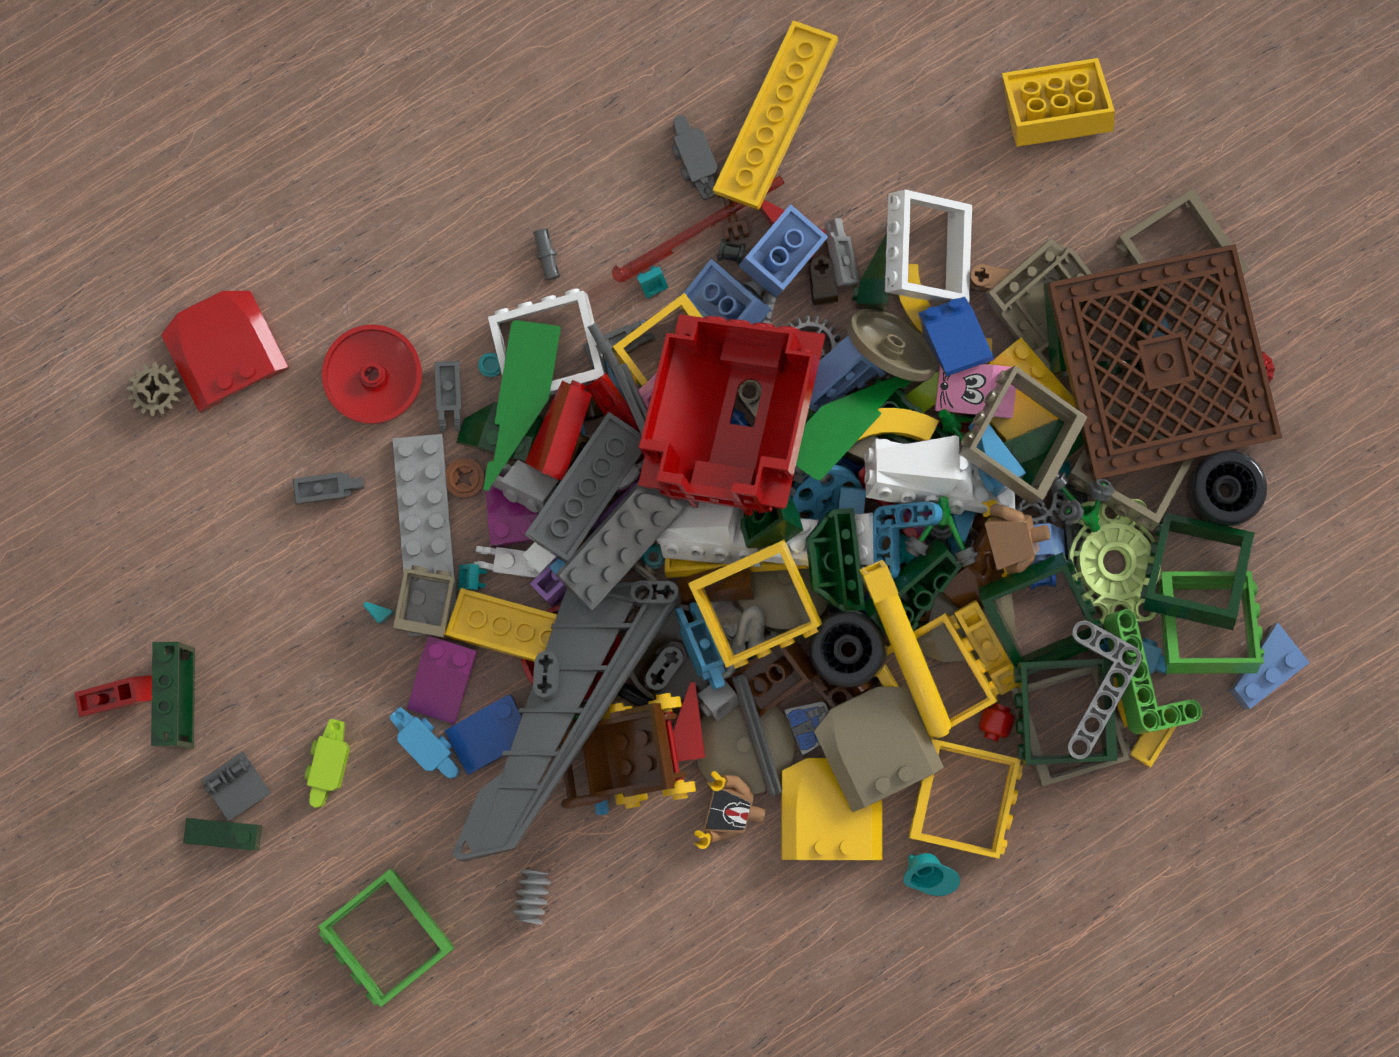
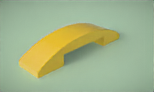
[954,600,1018,696]

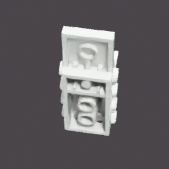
[864,436,1015,515]
[656,502,819,567]

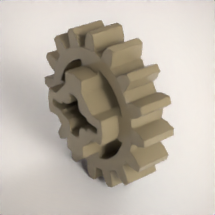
[126,362,183,418]

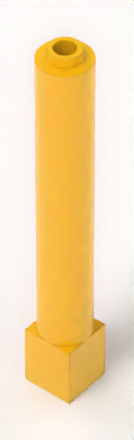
[859,560,952,738]

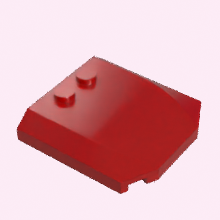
[161,291,290,413]

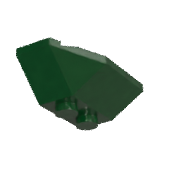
[456,402,544,463]
[806,508,865,612]

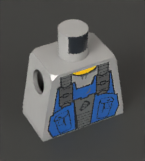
[784,701,828,756]

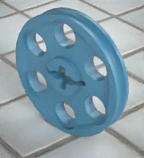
[791,465,862,522]

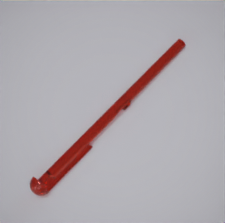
[612,175,785,282]

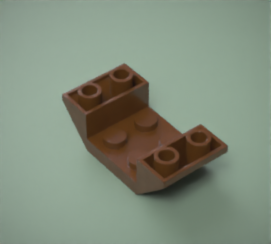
[941,513,1010,609]

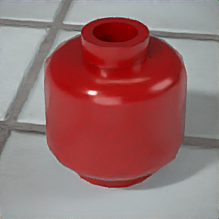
[978,703,1015,742]

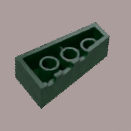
[864,538,962,635]

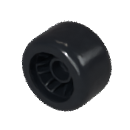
[1186,450,1267,527]
[809,611,887,688]

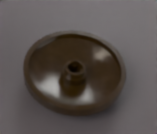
[630,604,725,704]

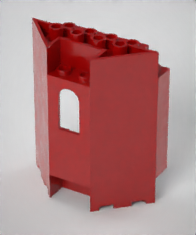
[638,314,825,516]

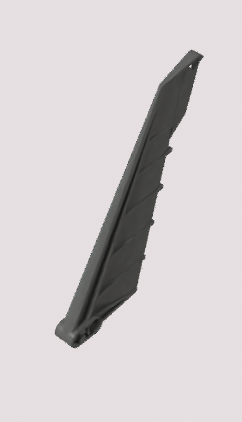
[452,581,682,862]

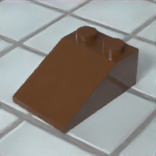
[725,638,817,717]

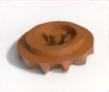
[445,458,484,498]

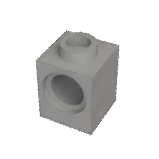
[697,679,740,722]

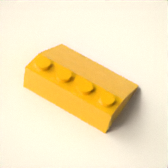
[1002,58,1115,147]
[988,338,1076,441]

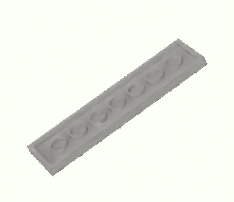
[392,434,457,637]

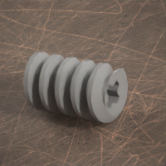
[512,869,551,925]

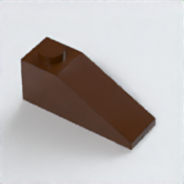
[678,565,754,604]

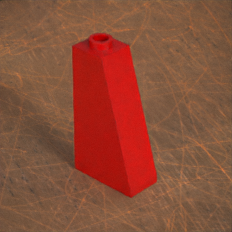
[524,380,592,481]

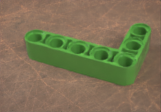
[1104,609,1202,734]

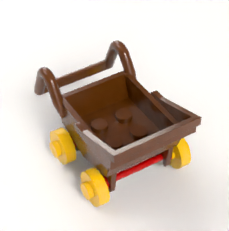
[559,693,696,809]

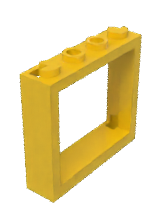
[612,293,702,387]
[688,540,822,669]
[877,612,1000,739]
[908,739,1023,859]

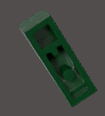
[183,818,262,850]

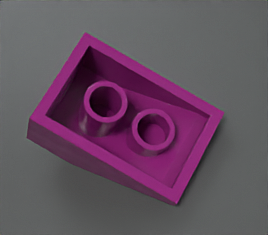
[484,473,539,548]
[407,635,479,724]

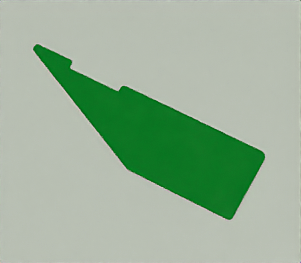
[483,320,561,491]
[796,376,911,480]

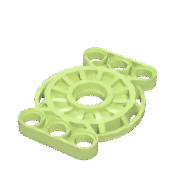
[1068,499,1161,625]

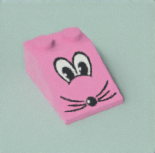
[935,364,1016,419]

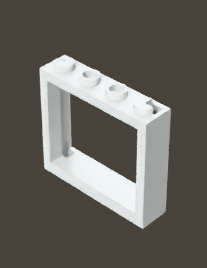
[885,190,972,304]
[488,289,607,396]

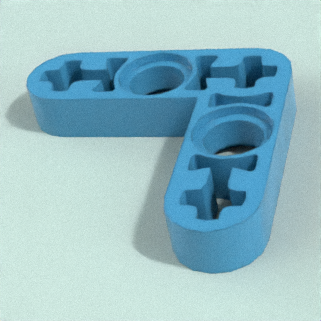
[873,501,943,580]

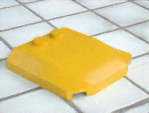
[781,758,882,860]

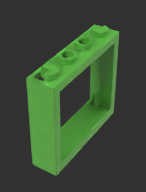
[1158,571,1265,674]
[318,868,455,1007]

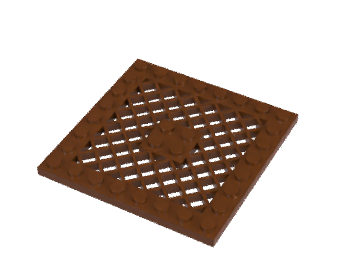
[1046,244,1282,481]

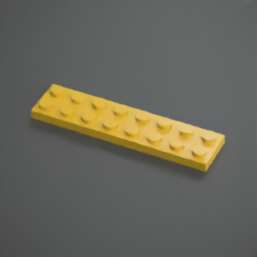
[713,20,838,210]

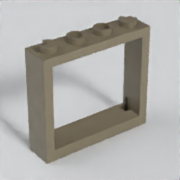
[1116,189,1250,322]
[959,366,1087,505]
[1067,403,1194,531]
[1009,666,1131,787]

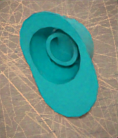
[903,853,960,896]

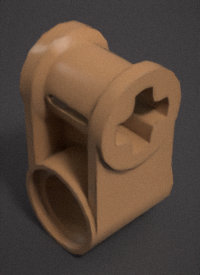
[970,264,1012,292]

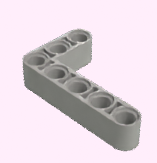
[1067,621,1142,759]

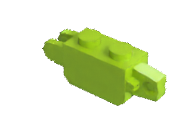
[304,719,350,808]

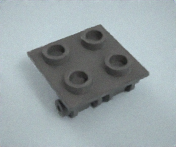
[201,751,271,822]

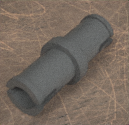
[533,228,560,280]

